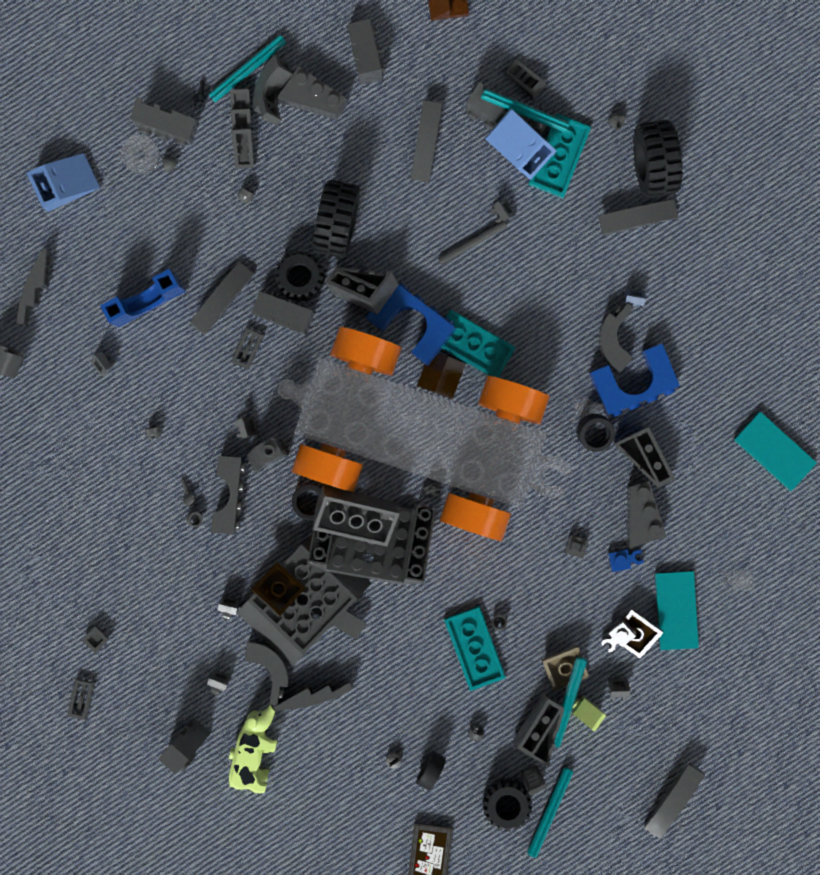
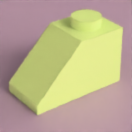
[572,695,606,731]

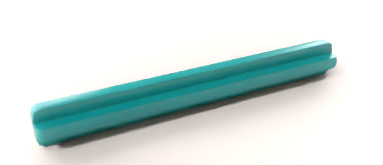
[209,35,286,102]
[481,89,569,132]
[554,656,587,748]
[527,767,573,858]

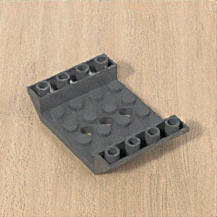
[307,505,436,585]
[237,534,372,666]

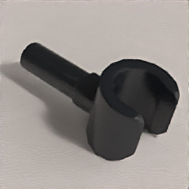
[194,80,206,108]

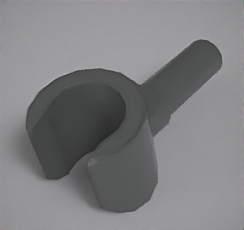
[181,479,196,507]

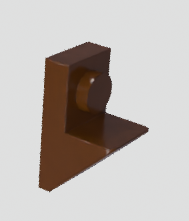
[428,0,469,21]

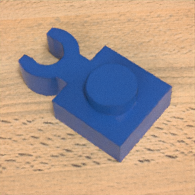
[608,549,644,572]

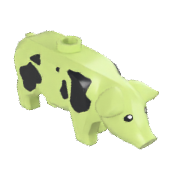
[229,704,277,793]

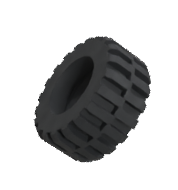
[633,120,683,198]
[313,180,360,258]

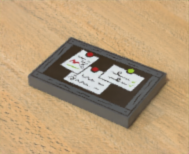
[408,822,453,875]

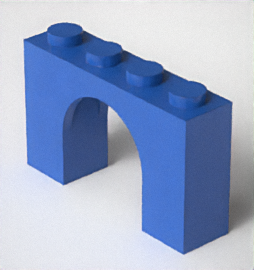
[100,269,186,327]
[366,282,456,366]
[589,343,680,418]

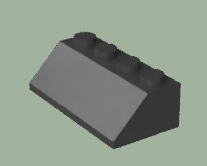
[313,485,400,547]

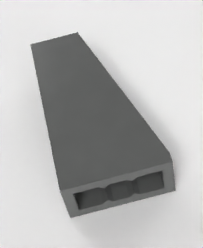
[246,437,289,473]

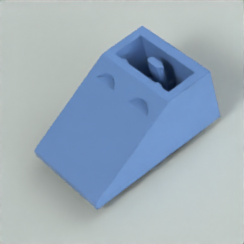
[485,109,556,180]
[27,153,100,212]

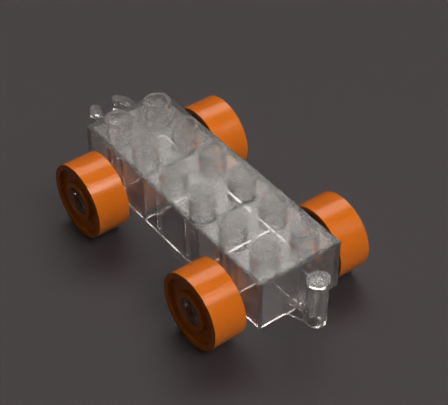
[278,327,572,541]

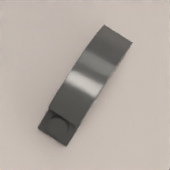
[253,55,293,125]
[598,303,633,373]
[244,640,290,705]

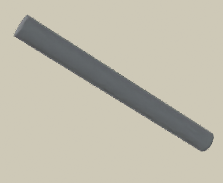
[438,221,507,265]

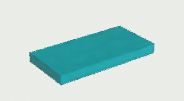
[528,113,591,198]
[442,309,516,378]
[734,412,817,491]
[655,571,699,650]
[444,606,506,691]

